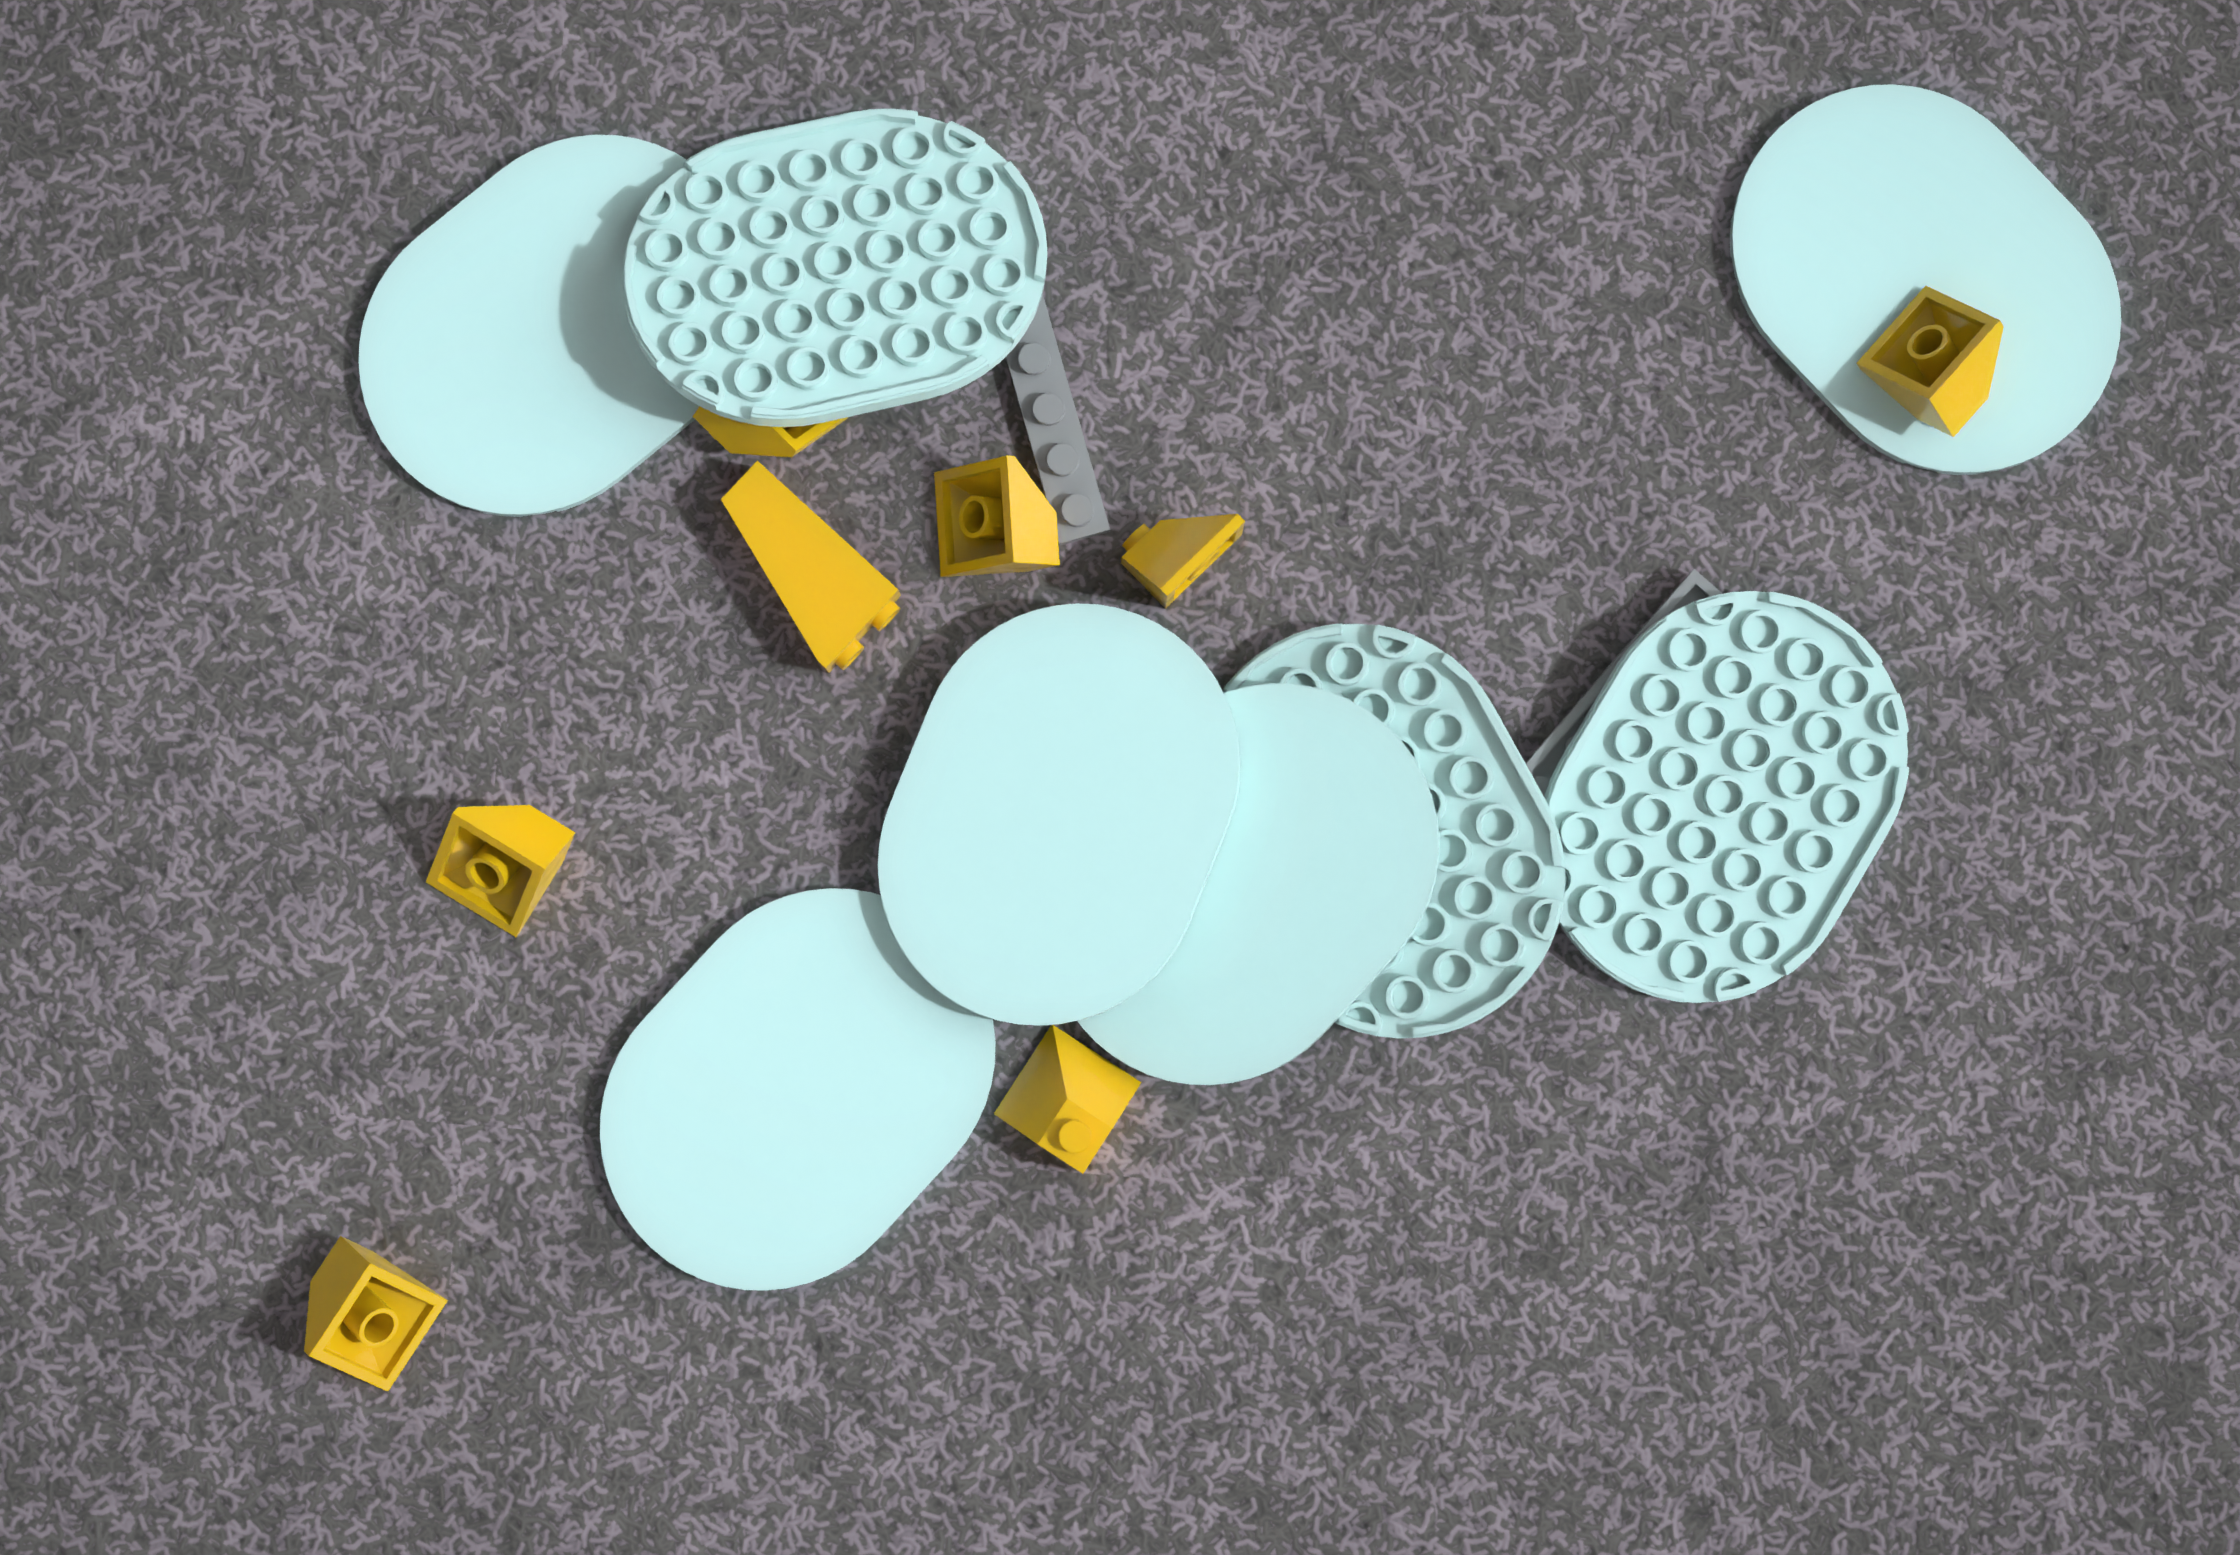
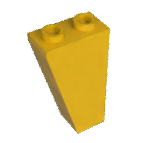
[721,461,901,673]

